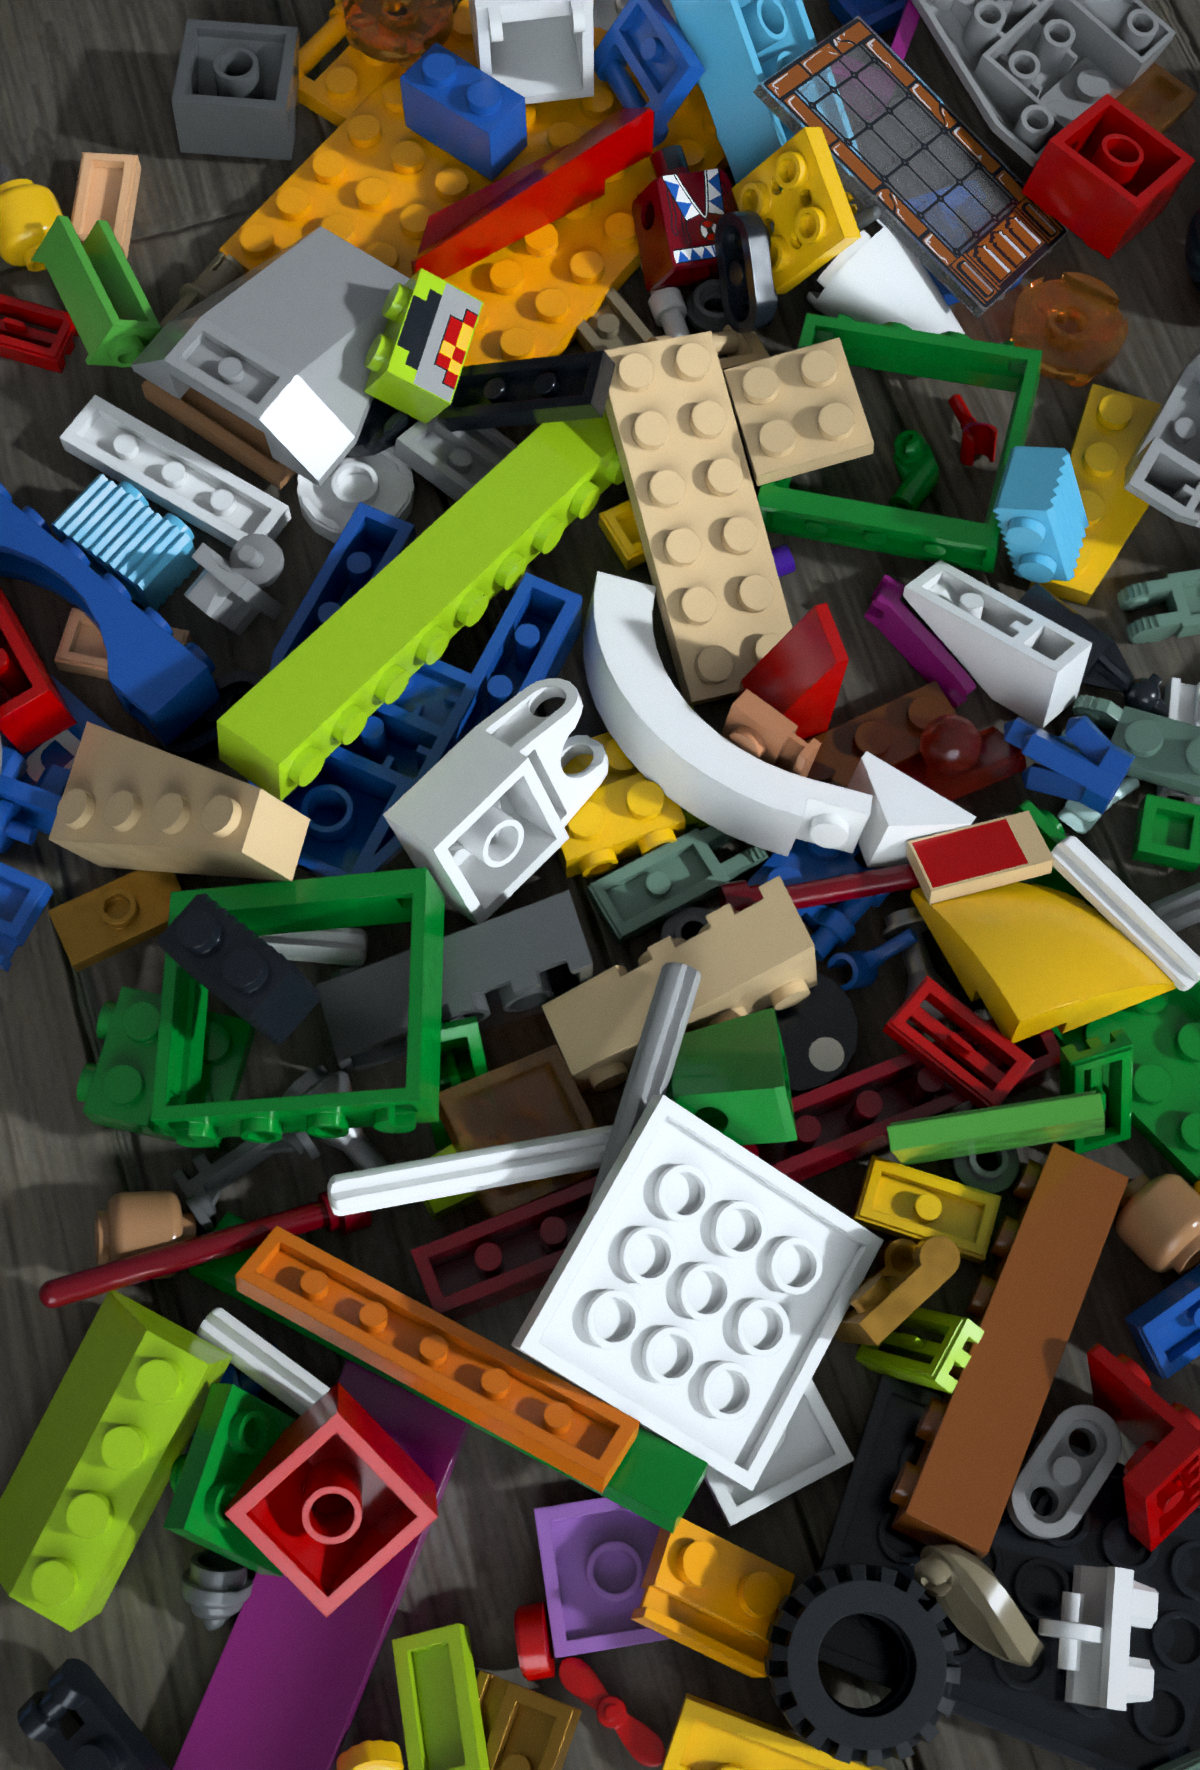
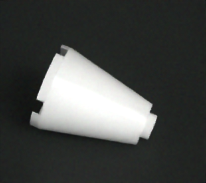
[806,212,965,335]

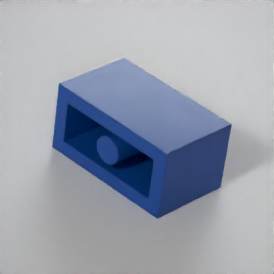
[400,43,527,181]

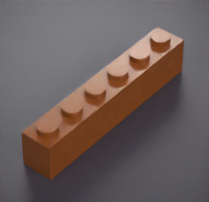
[889,1142,1129,1560]

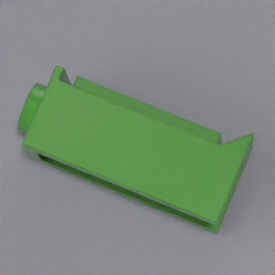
[31,215,162,368]

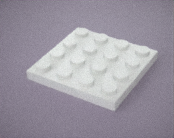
[511,1095,884,1491]

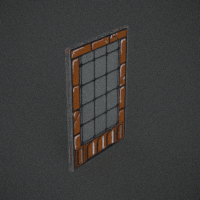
[753,15,1070,319]

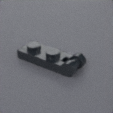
[17,1658,170,1770]

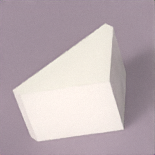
[847,751,976,868]

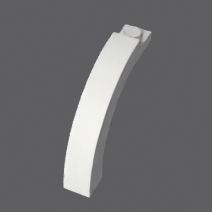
[583,571,873,857]

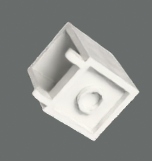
[468,0,594,104]

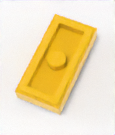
[852,1155,1001,1264]

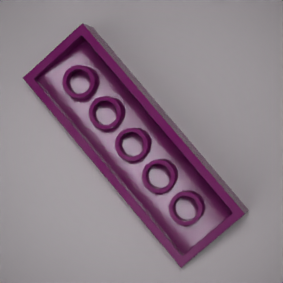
[173,1360,471,1770]

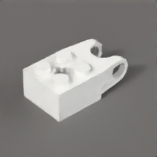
[383,678,609,925]

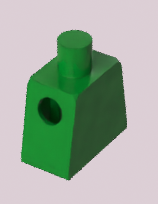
[665,1008,798,1145]

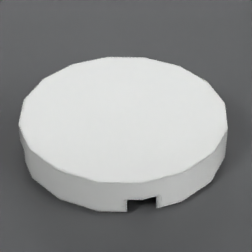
[297,445,415,543]

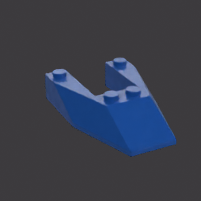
[249,502,582,877]

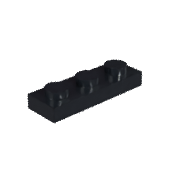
[438,350,615,432]

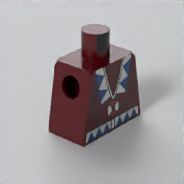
[632,145,739,291]

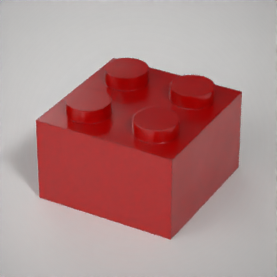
[1021,93,1195,260]

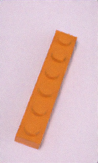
[235,1226,640,1493]

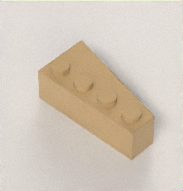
[48,721,310,881]

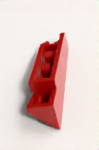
[410,107,654,279]

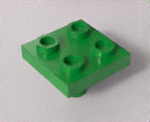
[163,1383,296,1577]

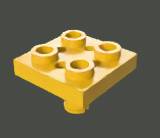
[731,127,861,294]

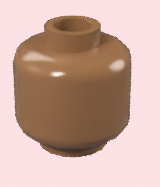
[1115,1173,1200,1275]
[95,1190,196,1279]

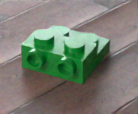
[77,986,256,1152]

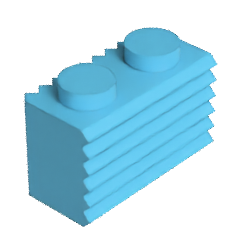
[993,446,1089,583]
[51,474,199,611]

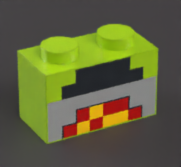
[364,268,484,424]

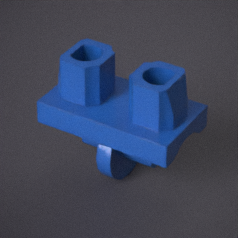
[0,746,71,854]

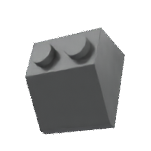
[171,19,299,160]

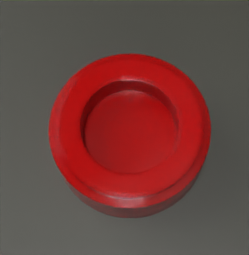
[514,1601,556,1681]

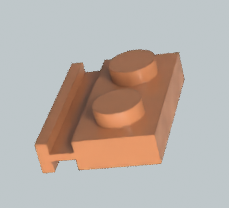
[721,689,822,777]

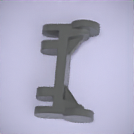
[172,1132,321,1233]

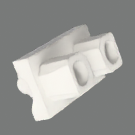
[1038,1565,1159,1711]

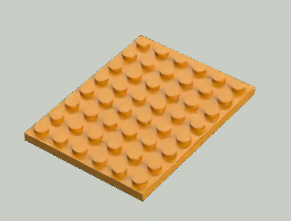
[218,0,729,366]

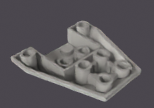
[911,0,1176,168]
[131,226,410,487]

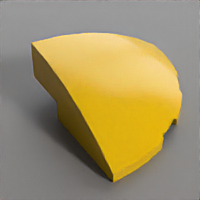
[910,882,1176,1044]

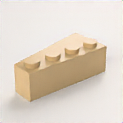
[542,875,817,1092]

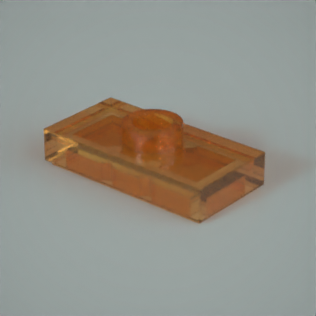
[1116,63,1198,135]

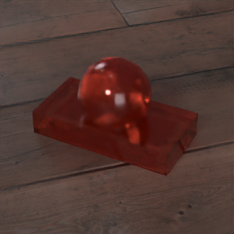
[894,714,1027,801]

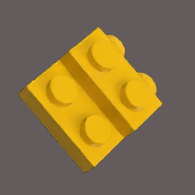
[556,732,686,878]

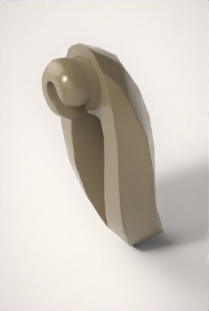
[914,1542,1045,1667]

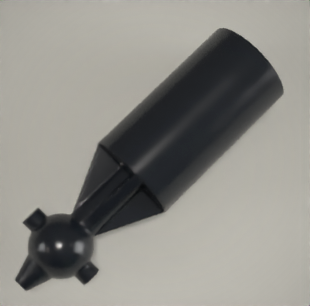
[1018,583,1169,717]

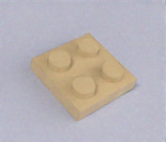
[724,337,874,486]

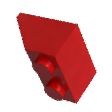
[224,1382,438,1618]

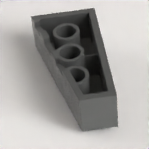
[316,890,593,1074]

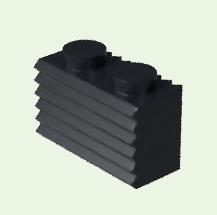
[157,893,320,1046]

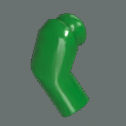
[889,430,940,511]

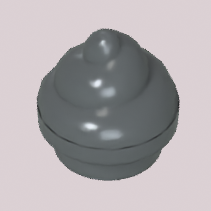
[180,1550,254,1631]

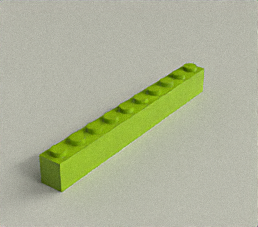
[216,409,624,801]

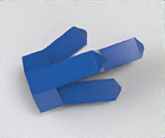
[1004,715,1136,814]

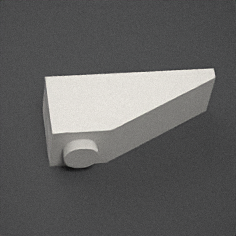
[903,560,1092,729]

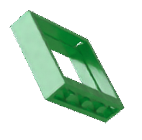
[757,313,1043,573]
[151,867,445,1148]

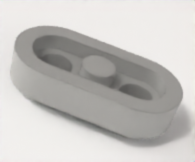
[1006,1404,1122,1539]

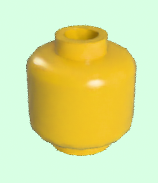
[0,179,63,272]

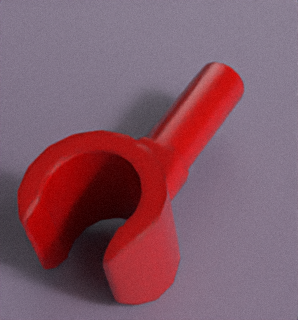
[948,394,998,466]

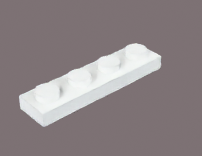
[59,395,291,548]

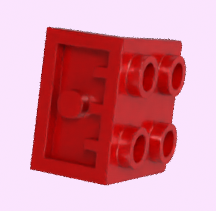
[1087,1343,1200,1552]

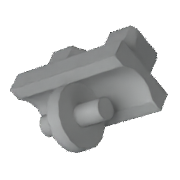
[184,534,285,636]

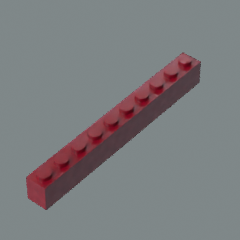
[411,1018,1060,1321]

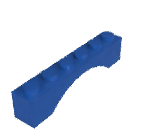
[0,483,221,747]

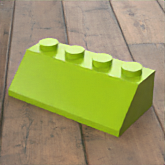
[0,1290,233,1632]

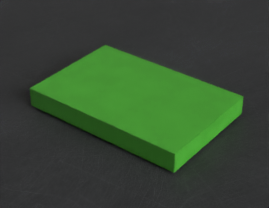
[887,1090,1105,1165]

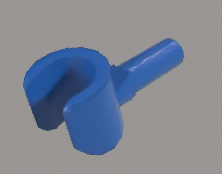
[827,928,919,991]

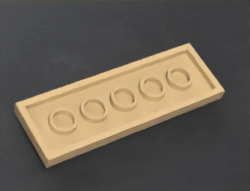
[604,331,792,706]

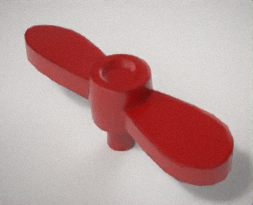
[559,1657,665,1767]

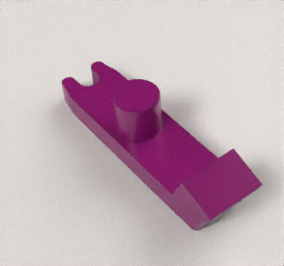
[864,574,976,708]

